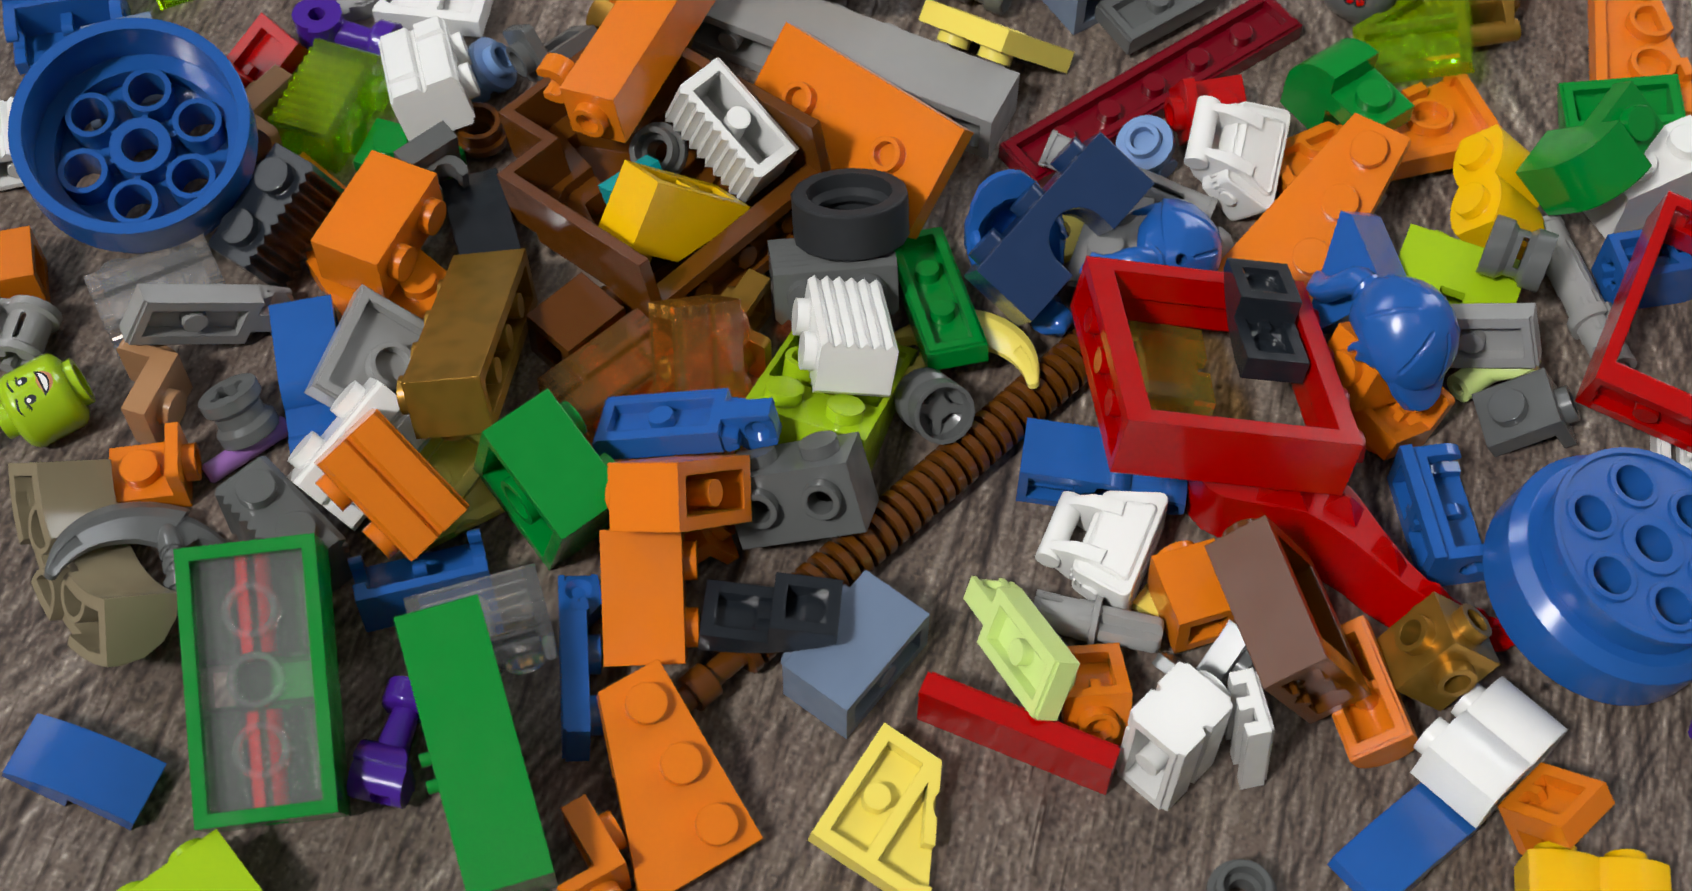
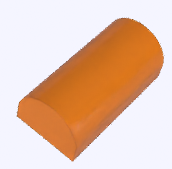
[1331,615,1418,768]

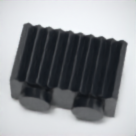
[207,143,344,288]

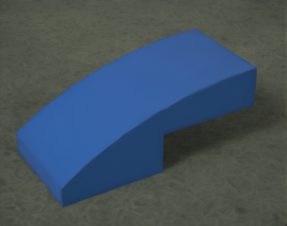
[1,713,167,830]
[1327,782,1481,891]

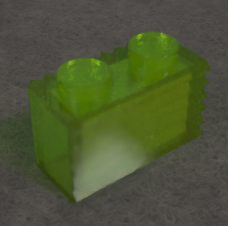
[267,38,389,174]

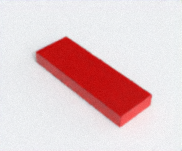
[917,671,1121,795]

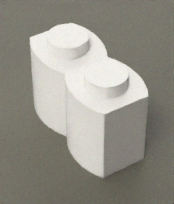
[1410,676,1568,828]

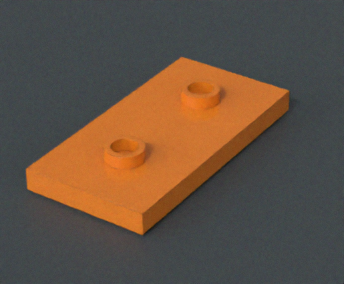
[754,22,974,239]

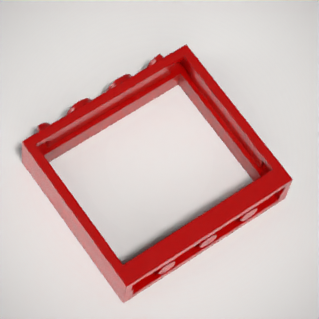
[1575,191,1692,453]
[1070,256,1366,496]

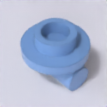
[468,37,517,103]
[1116,115,1178,177]

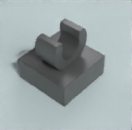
[393,120,470,201]

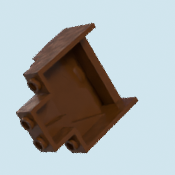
[497,47,831,352]

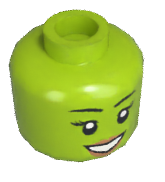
[0,353,96,448]

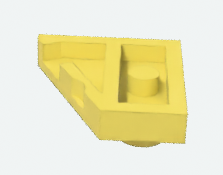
[919,0,1075,74]
[807,723,942,891]

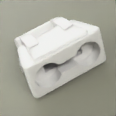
[1184,96,1291,222]
[1035,490,1168,611]

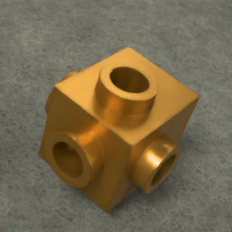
[1376,592,1500,712]

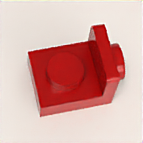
[1165,74,1247,146]

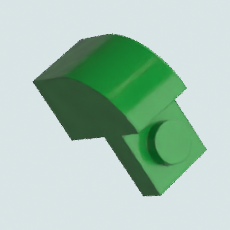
[1280,38,1415,130]
[1516,81,1664,216]

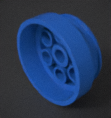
[8,18,258,254]
[1483,447,1692,706]

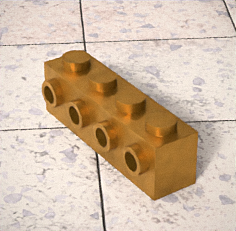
[396,248,538,441]

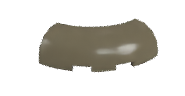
[8,459,178,667]

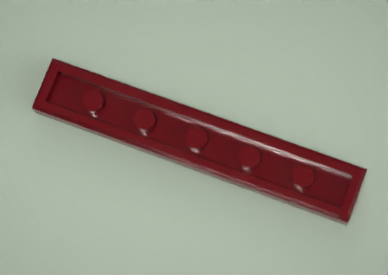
[998,0,1303,188]

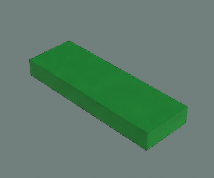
[894,227,988,370]

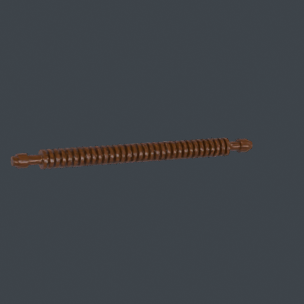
[676,320,1138,713]

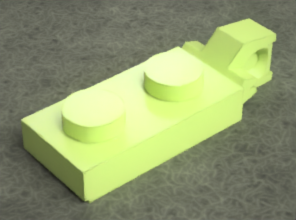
[963,576,1080,721]

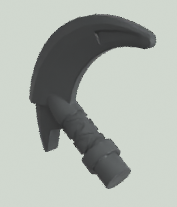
[44,501,226,614]

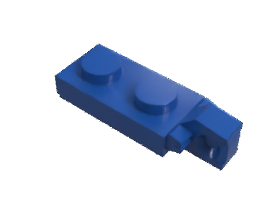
[592,388,782,460]
[558,574,603,762]

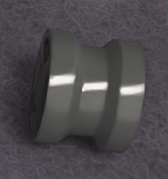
[198,373,279,451]

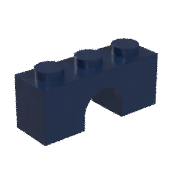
[964,131,1155,326]

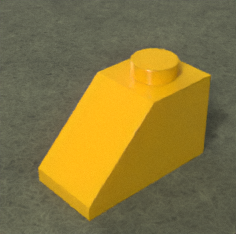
[598,160,750,263]

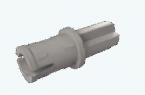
[1033,589,1165,653]

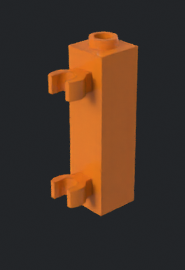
[536,0,716,143]

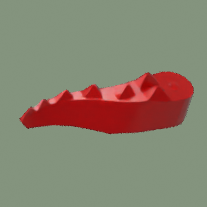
[1186,480,1515,652]

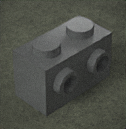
[734,430,879,550]

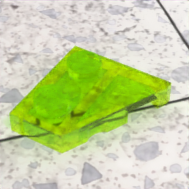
[1353,0,1475,84]

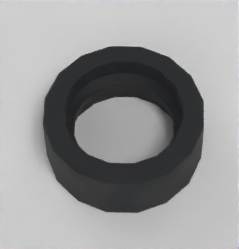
[791,168,910,261]

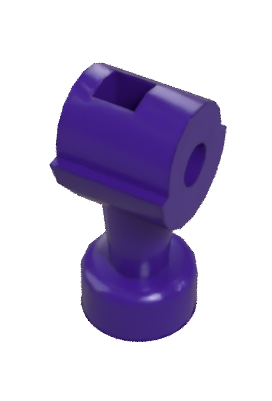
[292,0,403,66]
[347,676,421,809]

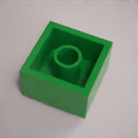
[473,388,615,571]

